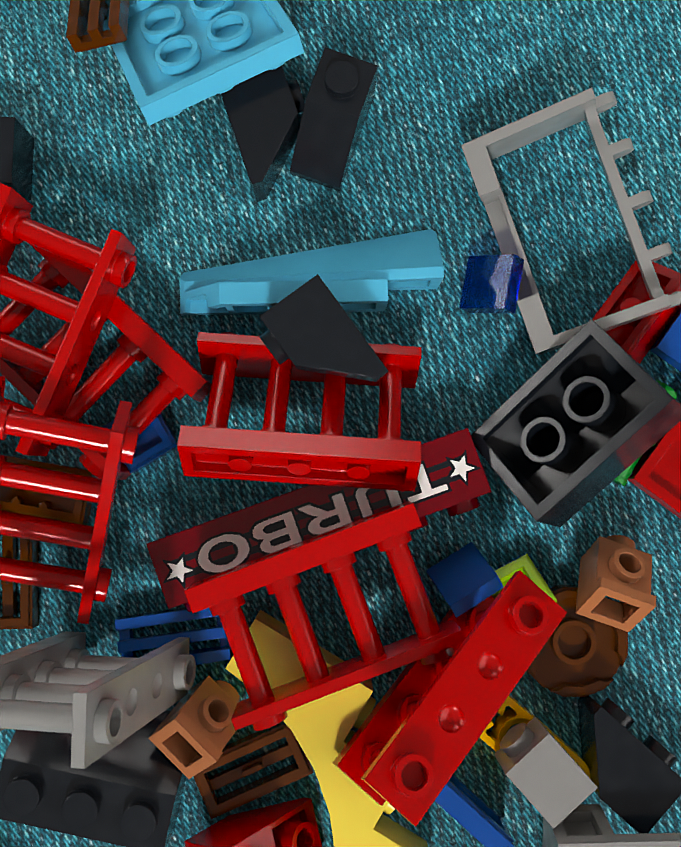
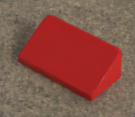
[593,261,681,364]

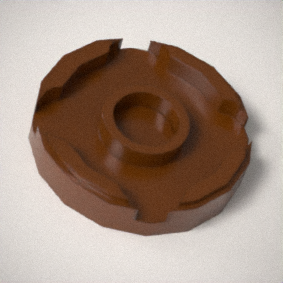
[527,585,628,697]

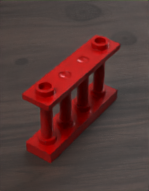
[0,183,137,456]
[0,244,211,480]
[177,332,422,491]
[0,376,140,624]
[184,501,465,731]
[333,571,568,826]

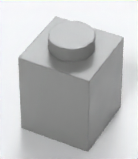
[494,717,598,828]

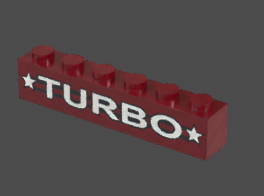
[146,428,492,612]

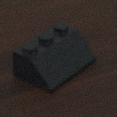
[471,319,681,527]
[0,710,186,847]

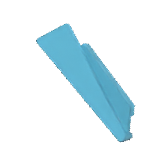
[180,229,444,316]

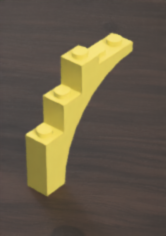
[225,609,428,847]

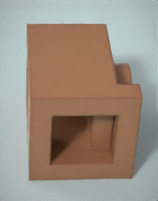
[575,535,657,632]
[149,675,240,779]

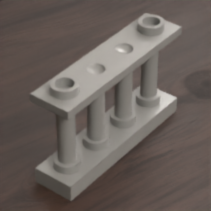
[0,631,196,769]

